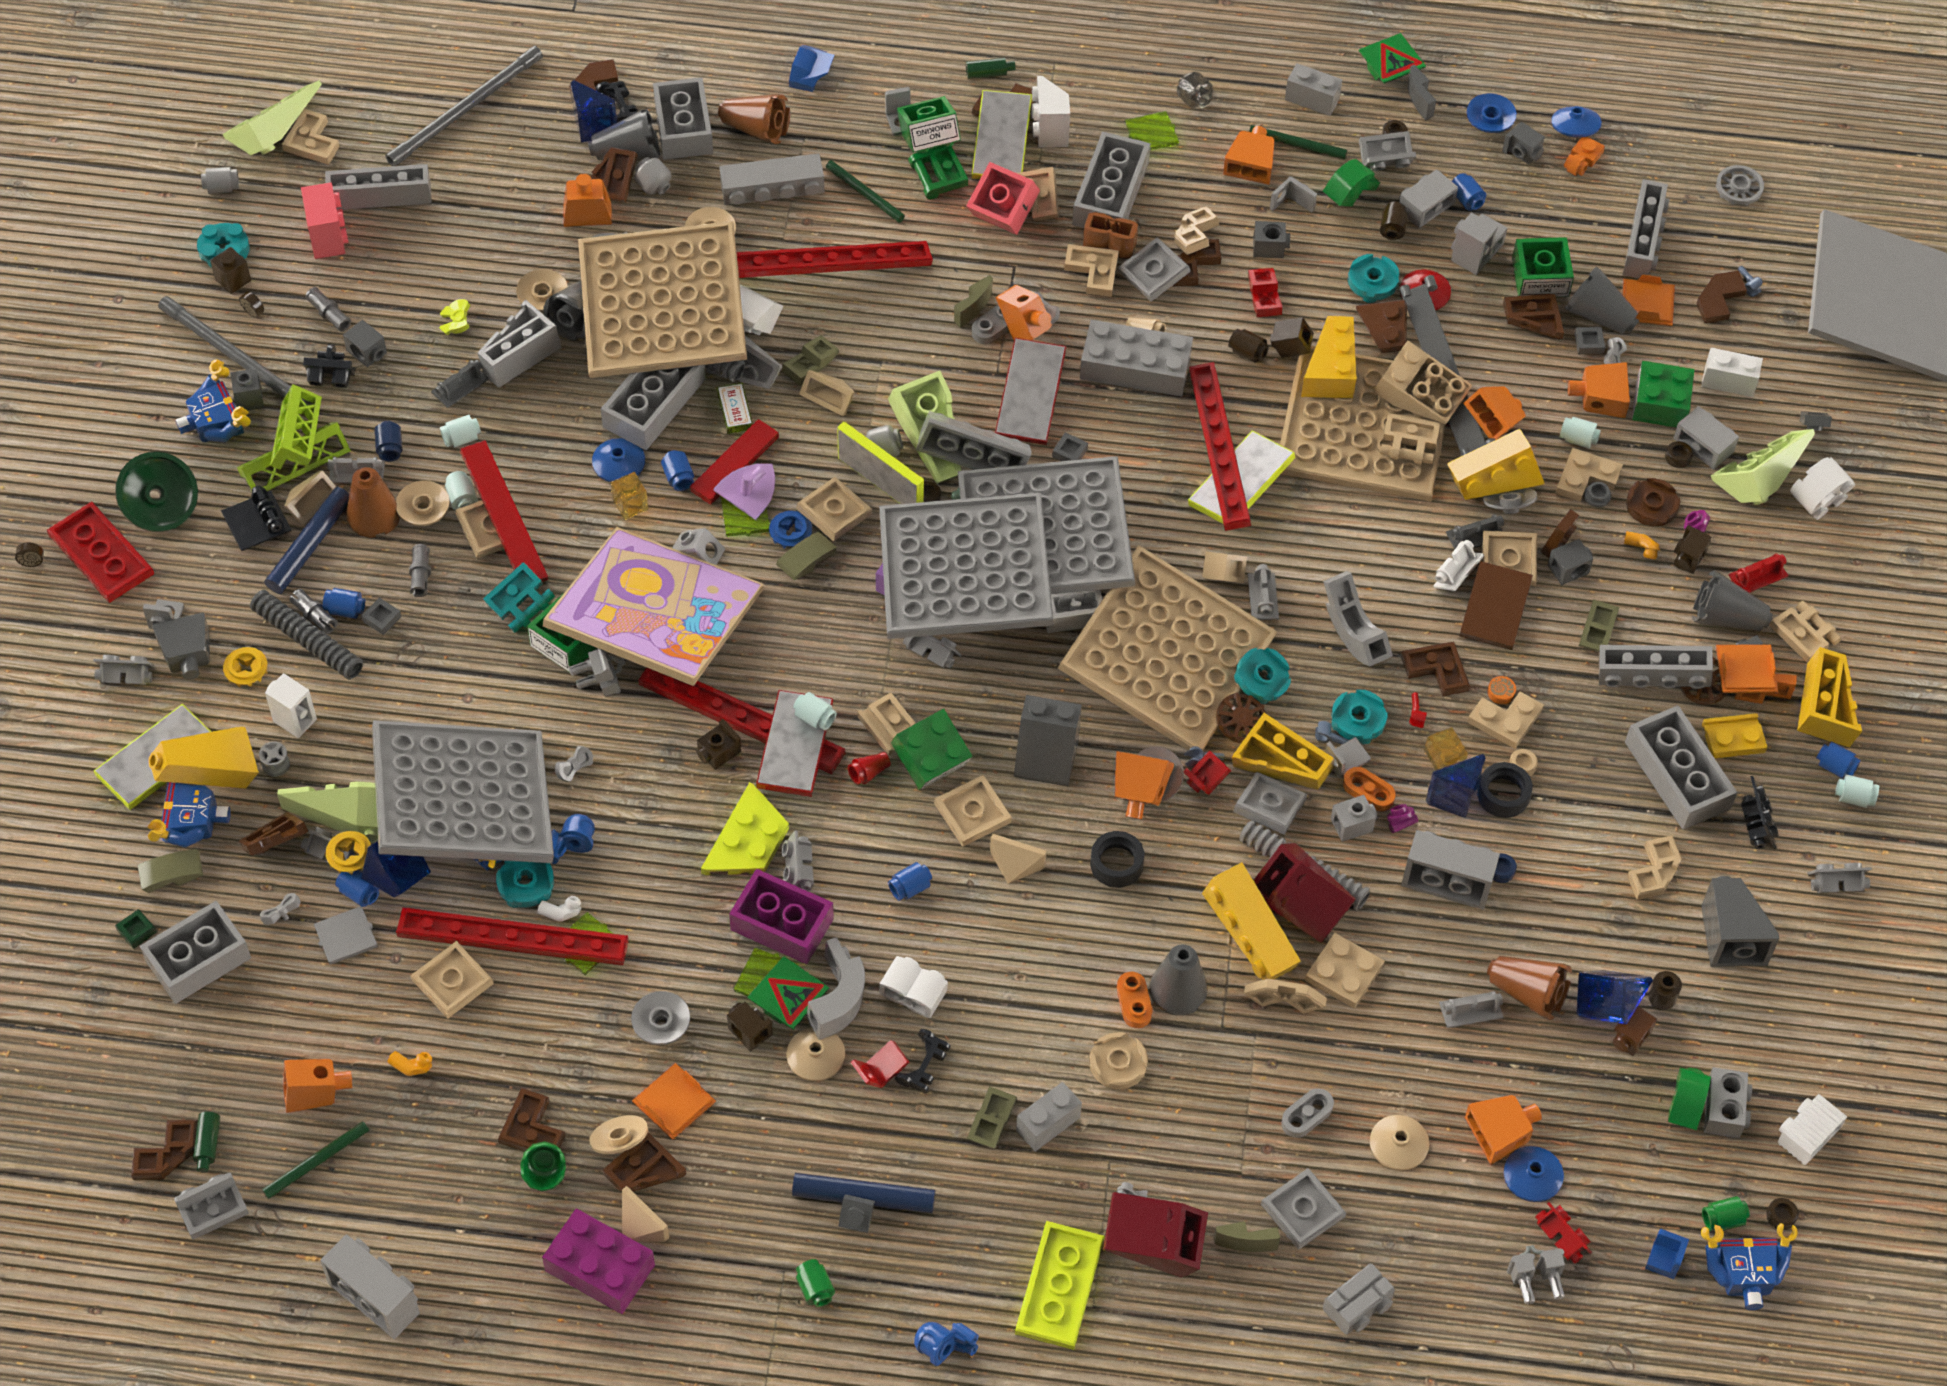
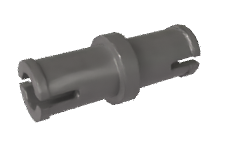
[305,287,351,332]
[409,544,431,597]
[290,589,338,634]

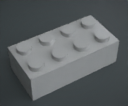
[1072,131,1151,228]
[1080,320,1193,397]
[601,365,706,450]
[1625,705,1737,830]

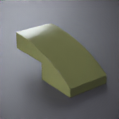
[954,275,993,328]
[781,335,839,386]
[776,531,837,581]
[1579,599,1620,652]
[138,849,203,893]
[967,1086,1017,1150]
[1213,1221,1280,1252]

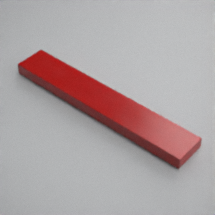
[460,440,548,582]

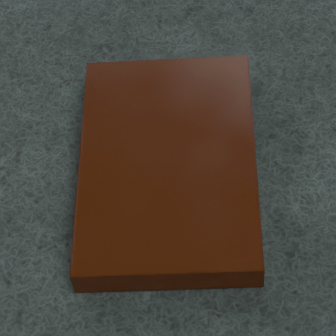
[1459,561,1533,650]

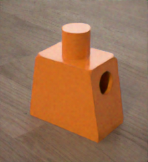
[1223,126,1274,185]
[563,174,612,227]
[995,285,1052,340]
[1567,362,1630,418]
[1464,386,1526,440]
[1115,751,1174,820]
[283,1059,352,1113]
[1465,1095,1542,1165]

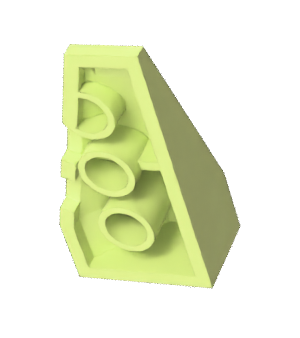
[223,80,322,155]
[888,371,961,484]
[1711,429,1815,505]
[277,782,378,843]

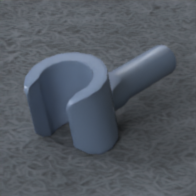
[1738,266,1762,297]
[1315,721,1349,744]
[1184,746,1225,768]

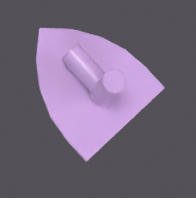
[713,464,775,520]

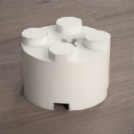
[1790,457,1855,520]

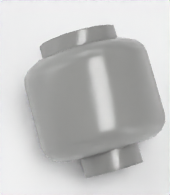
[634,157,672,195]
[866,425,904,458]

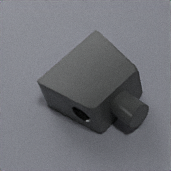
[152,612,210,680]

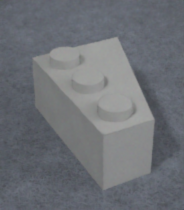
[478,300,562,388]

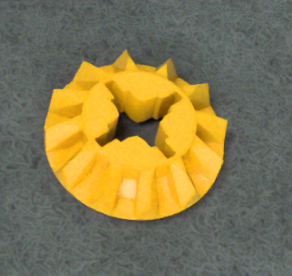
[223,647,268,687]
[326,831,373,875]

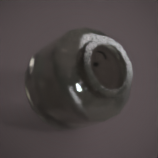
[1177,72,1214,109]

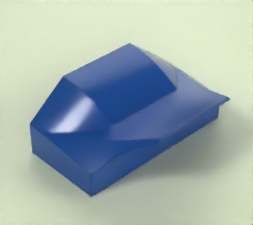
[789,45,835,92]

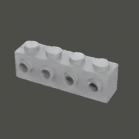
[719,153,825,205]
[325,164,432,210]
[1623,179,1670,278]
[1599,645,1713,689]

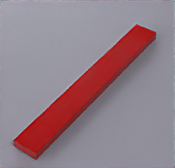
[737,241,933,278]
[1189,362,1251,531]
[638,668,845,775]
[396,907,629,966]

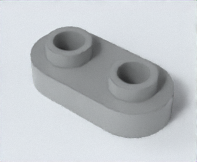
[972,305,1009,344]
[1281,1088,1334,1138]

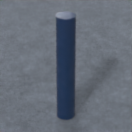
[264,487,349,594]
[792,1172,936,1214]

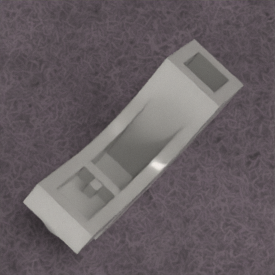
[1323,571,1393,667]
[807,937,865,1040]

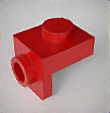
[1183,750,1232,795]

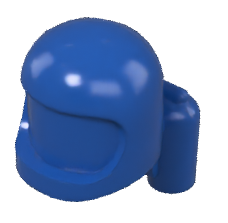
[551,814,595,864]
[914,1322,979,1366]

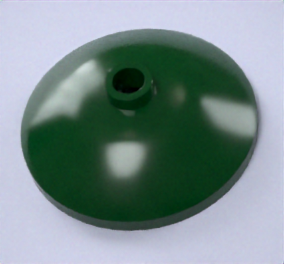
[115,451,198,532]

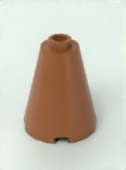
[718,94,791,145]
[346,467,400,538]
[1487,956,1572,1020]

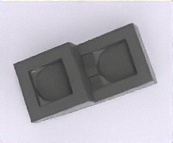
[1407,65,1436,121]

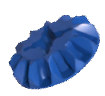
[769,511,812,549]

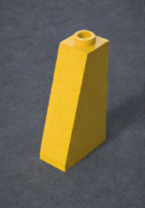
[149,726,259,789]

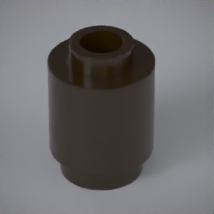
[1380,202,1408,240]
[1228,329,1269,363]
[1648,971,1682,1010]

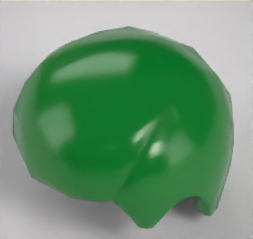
[520,1141,566,1192]

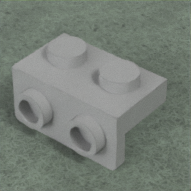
[1358,131,1416,171]
[174,1172,249,1240]

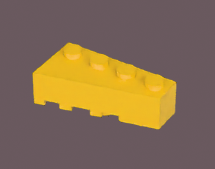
[1202,862,1301,980]

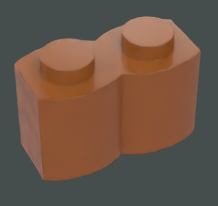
[1083,212,1138,258]

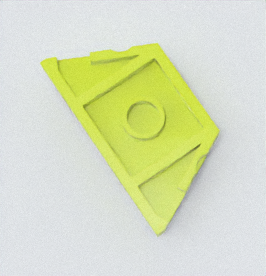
[701,782,789,875]

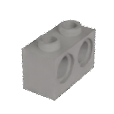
[1704,1067,1752,1138]

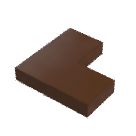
[1401,641,1470,696]
[498,1088,566,1152]

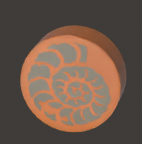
[1487,676,1516,705]

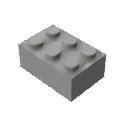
[653,77,713,160]
[1401,830,1500,910]
[140,901,251,1004]
[320,1234,420,1339]

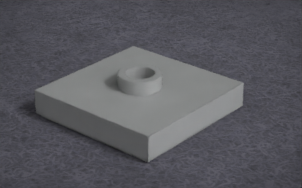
[1118,237,1190,302]
[1233,772,1308,835]
[1261,1168,1346,1250]

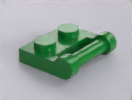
[908,146,968,200]

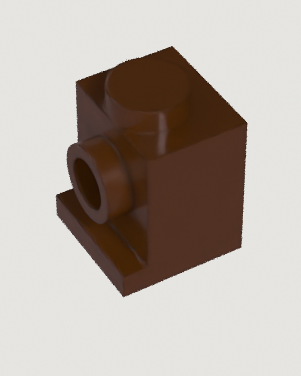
[1613,1003,1657,1056]

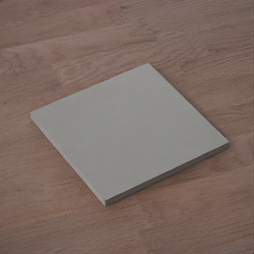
[1808,209,1947,382]

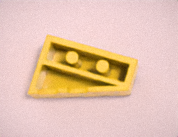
[1301,316,1357,398]
[1447,429,1545,500]
[1797,647,1862,748]
[1232,713,1334,790]

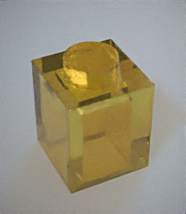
[610,472,648,520]
[1424,727,1468,777]

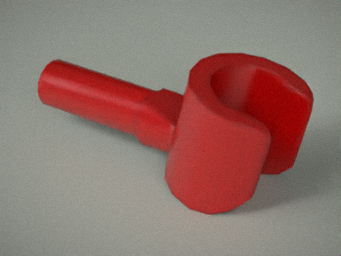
[1409,692,1427,728]

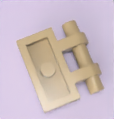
[1380,413,1440,465]
[1770,601,1842,663]

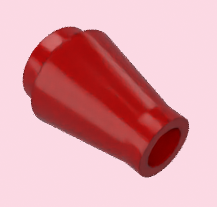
[847,752,891,785]

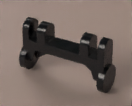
[596,81,638,125]
[895,1029,951,1093]

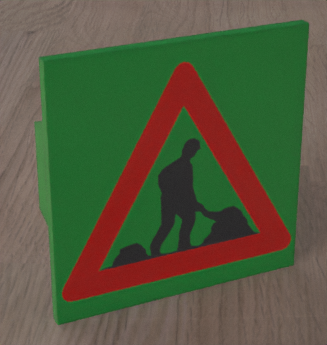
[1359,33,1426,84]
[747,956,829,1030]

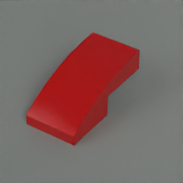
[1248,268,1283,317]

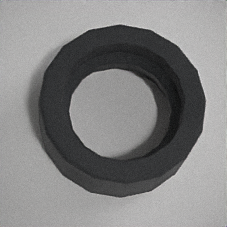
[1477,762,1533,818]
[1090,831,1145,888]

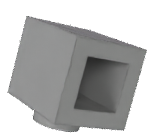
[1331,795,1377,842]

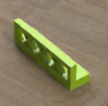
[270,384,322,470]
[237,422,351,492]

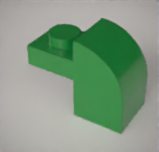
[1323,159,1381,207]
[1668,1067,1711,1130]

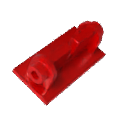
[1728,553,1789,593]
[1535,1202,1593,1264]

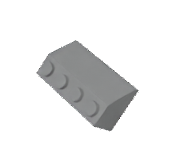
[916,411,1032,470]

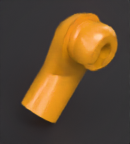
[1624,531,1660,559]
[387,1051,432,1076]

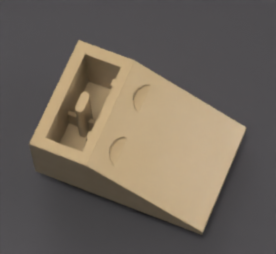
[1373,341,1473,424]

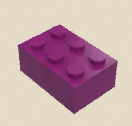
[729,869,834,964]
[542,1208,655,1314]

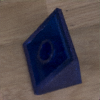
[570,80,617,143]
[1426,754,1486,818]
[361,840,431,897]
[1577,970,1653,1024]

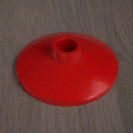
[1400,269,1451,310]

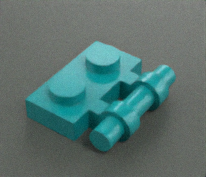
[483,562,556,633]

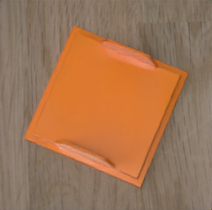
[1622,275,1675,326]
[1716,645,1778,693]
[632,1063,716,1140]

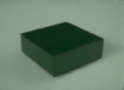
[115,909,157,949]

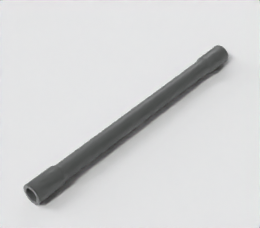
[385,46,543,166]
[158,296,313,406]

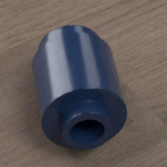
[374,421,403,462]

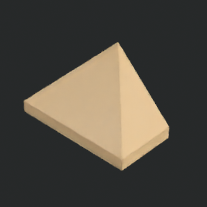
[799,370,855,416]
[284,470,336,526]
[990,834,1047,884]
[622,1186,669,1242]

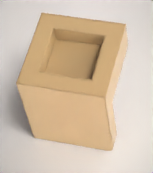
[1202,551,1247,583]

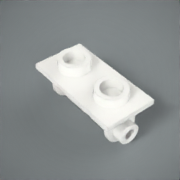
[1433,540,1484,591]

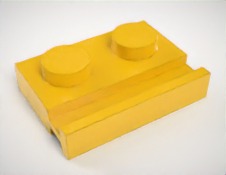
[1702,713,1768,759]

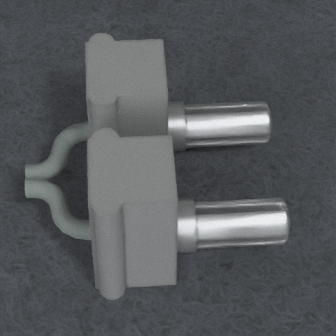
[569,648,626,697]
[1507,1245,1565,1305]

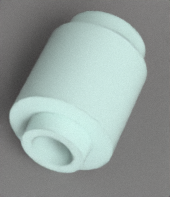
[440,415,481,448]
[1560,417,1601,449]
[445,471,478,510]
[793,692,837,731]
[1835,775,1879,808]

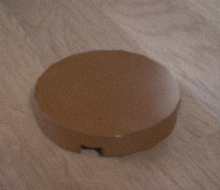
[1626,478,1680,527]

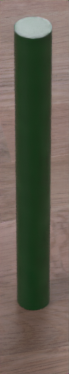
[1249,125,1348,159]
[826,160,905,223]
[262,1121,369,1199]

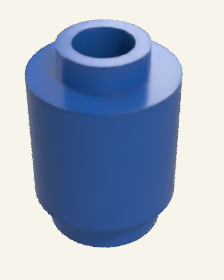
[1452,173,1486,210]
[661,450,694,491]
[323,588,366,619]
[1816,742,1861,779]
[888,862,932,901]
[335,870,379,907]

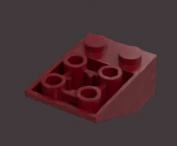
[1253,843,1356,943]
[1103,1192,1208,1278]

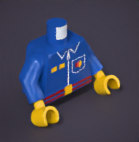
[175,359,251,443]
[147,782,231,848]
[1701,1223,1798,1311]

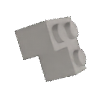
[1451,213,1508,275]

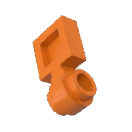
[1564,137,1605,176]

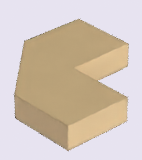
[1174,206,1219,255]
[1627,835,1682,900]
[1244,979,1327,1013]

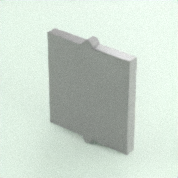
[314,906,378,965]

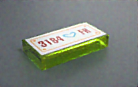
[717,383,753,434]

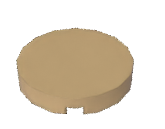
[1089,1032,1148,1090]

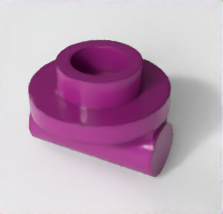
[1684,510,1710,533]
[1387,804,1418,833]

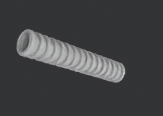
[1240,820,1370,910]

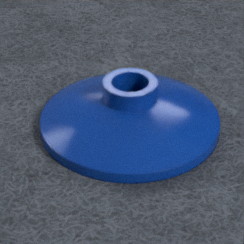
[1467,93,1517,133]
[1551,106,1602,137]
[592,438,645,483]
[1504,1146,1564,1202]

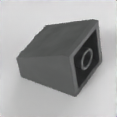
[1014,695,1082,787]
[1701,876,1779,967]

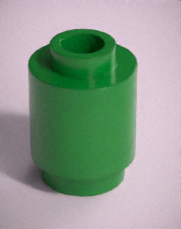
[1702,1196,1750,1231]
[796,1259,835,1307]

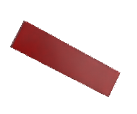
[690,419,779,505]

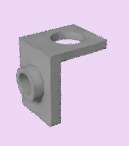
[885,87,911,136]
[1270,176,1317,212]
[672,528,725,565]
[143,599,184,629]
[1325,737,1371,779]

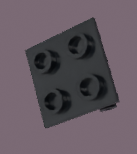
[221,485,292,551]
[1741,776,1779,849]

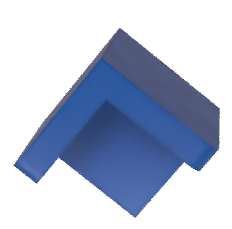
[1645,1229,1689,1280]

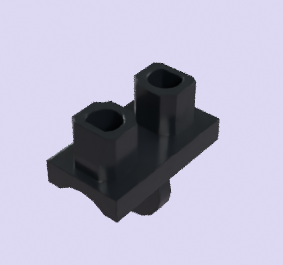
[303,344,356,388]

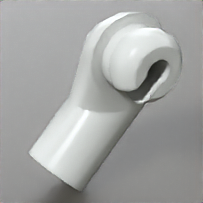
[537,896,581,922]

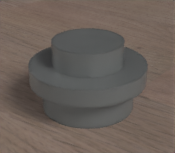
[1584,482,1611,507]

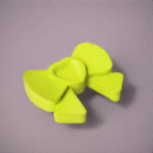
[439,299,470,335]

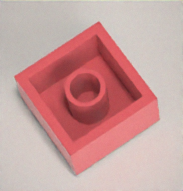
[966,162,1040,235]
[301,182,349,259]

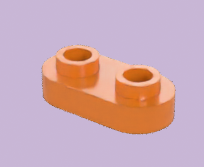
[1343,767,1396,811]
[1117,972,1152,1028]

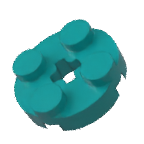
[197,223,250,267]
[1347,254,1399,303]
[1234,648,1291,704]
[1331,690,1388,745]
[496,861,554,908]

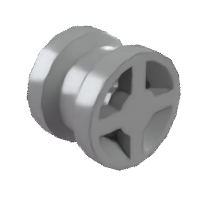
[259,741,290,777]

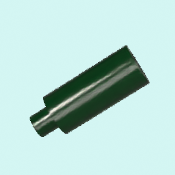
[965,58,1016,79]
[193,1112,221,1173]

